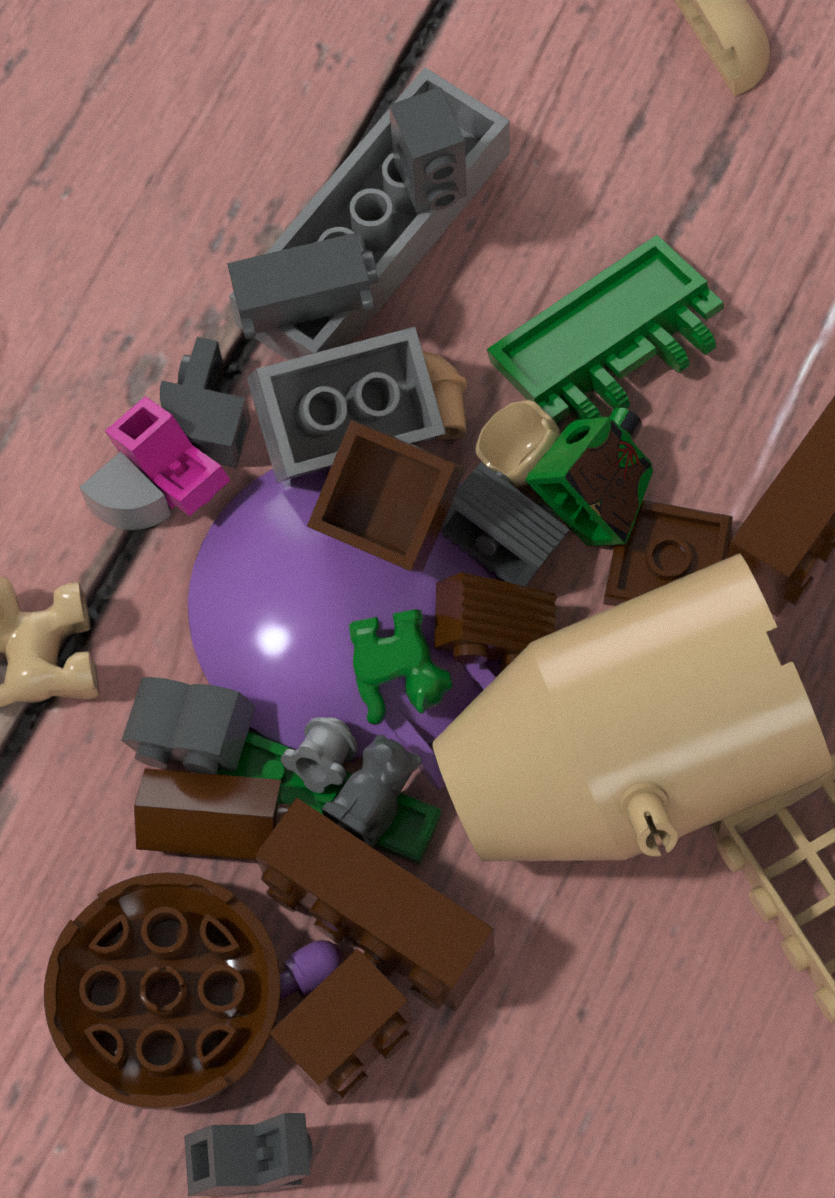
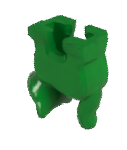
[349,609,453,725]

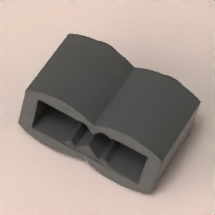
[121,677,256,774]

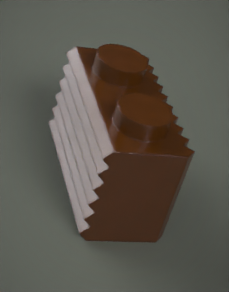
[434,572,558,671]

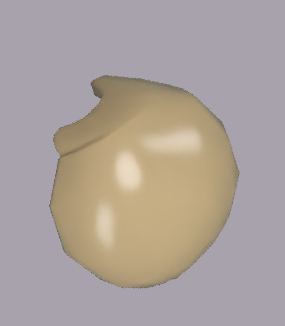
[475,400,561,487]

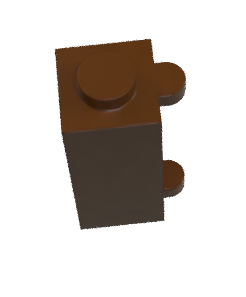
[134,768,291,860]

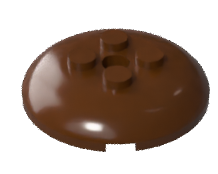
[44,872,281,1110]

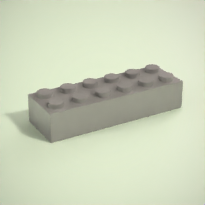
[229,67,510,360]

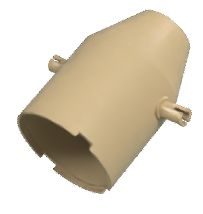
[432,553,834,861]

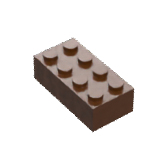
[726,396,835,617]
[255,798,495,1012]

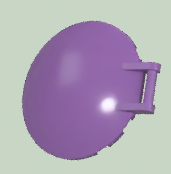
[188,468,505,790]

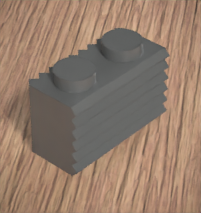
[440,462,569,586]

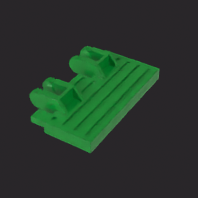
[487,235,724,423]

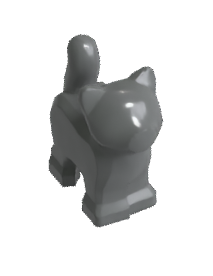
[321,735,422,849]

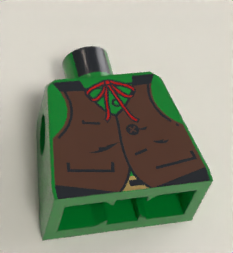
[525,408,653,546]

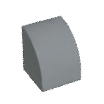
[79,451,171,530]

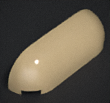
[674,0,770,97]

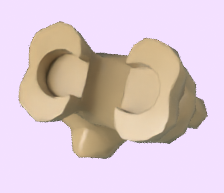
[0,576,100,707]

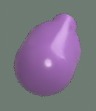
[281,940,344,1000]

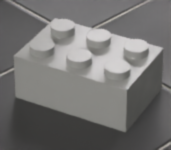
[247,327,446,483]

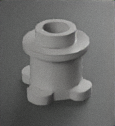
[281,717,358,793]

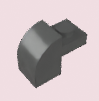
[160,337,251,468]
[184,1113,313,1196]

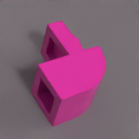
[105,396,231,516]

